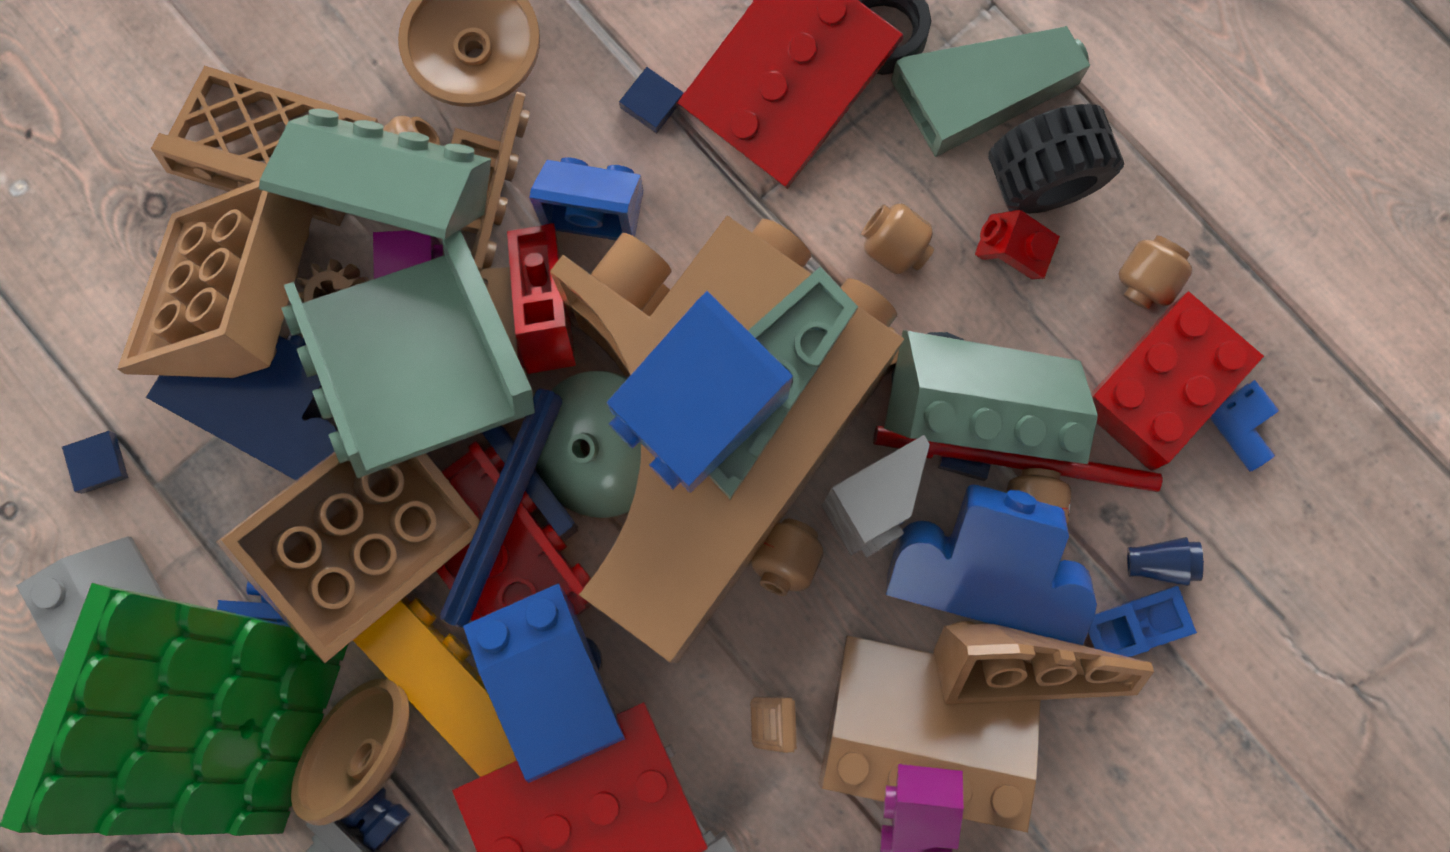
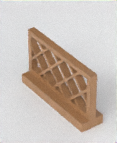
[151,65,378,226]

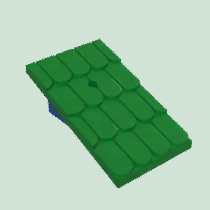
[0,583,349,836]

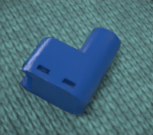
[1210,380,1279,472]

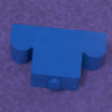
[886,484,1097,646]

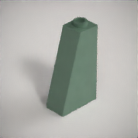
[891,26,1090,157]

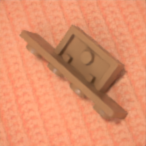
[450,91,530,272]

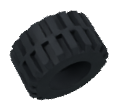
[988,104,1124,214]

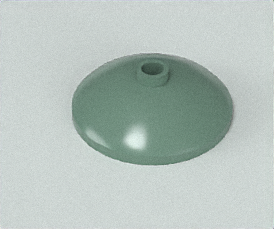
[536,371,641,518]

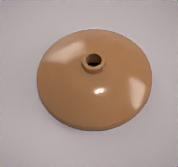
[398,0,540,107]
[291,678,410,826]

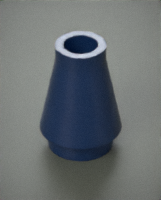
[1127,537,1204,586]

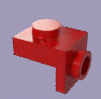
[975,210,1060,280]

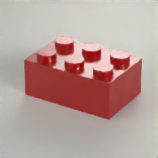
[1091,291,1264,471]

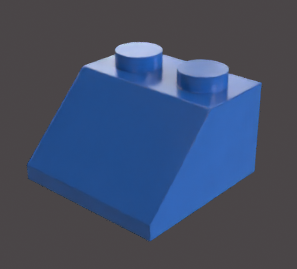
[529,157,644,241]

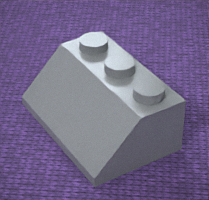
[821,435,929,558]
[16,536,165,666]

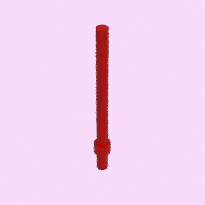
[873,425,1163,492]

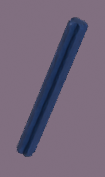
[440,388,563,628]

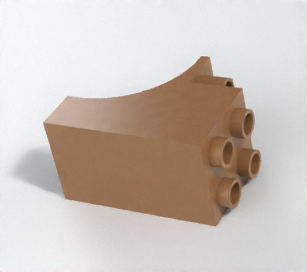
[550,215,904,663]

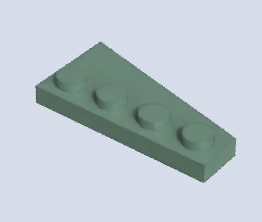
[709,267,858,500]

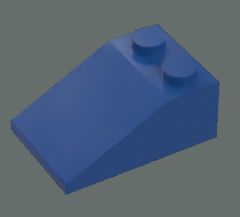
[463,583,625,783]

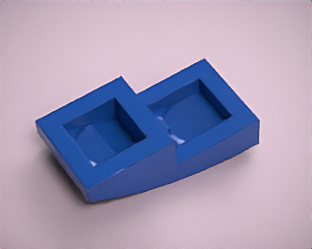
[1088,585,1197,657]

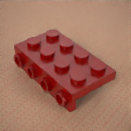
[436,441,592,622]

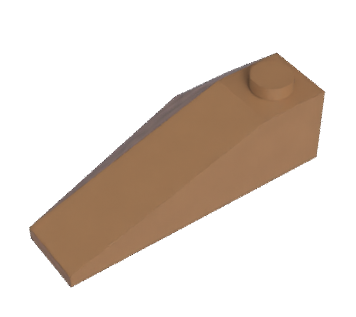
[933,621,1154,704]

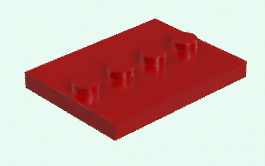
[677,0,904,189]
[452,702,708,852]

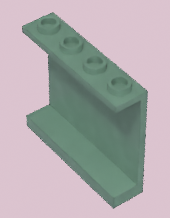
[281,230,535,478]

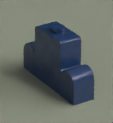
[145,332,338,480]

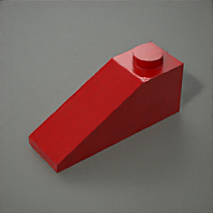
[507,223,576,374]

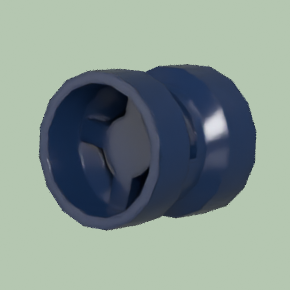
[340,787,411,852]

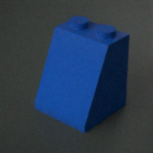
[606,291,793,493]

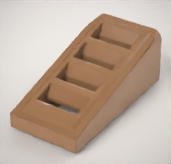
[750,696,797,753]

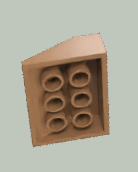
[117,180,314,378]
[216,451,480,663]
[818,635,1041,833]

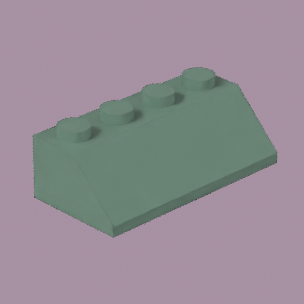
[259,109,491,239]
[884,330,1098,464]

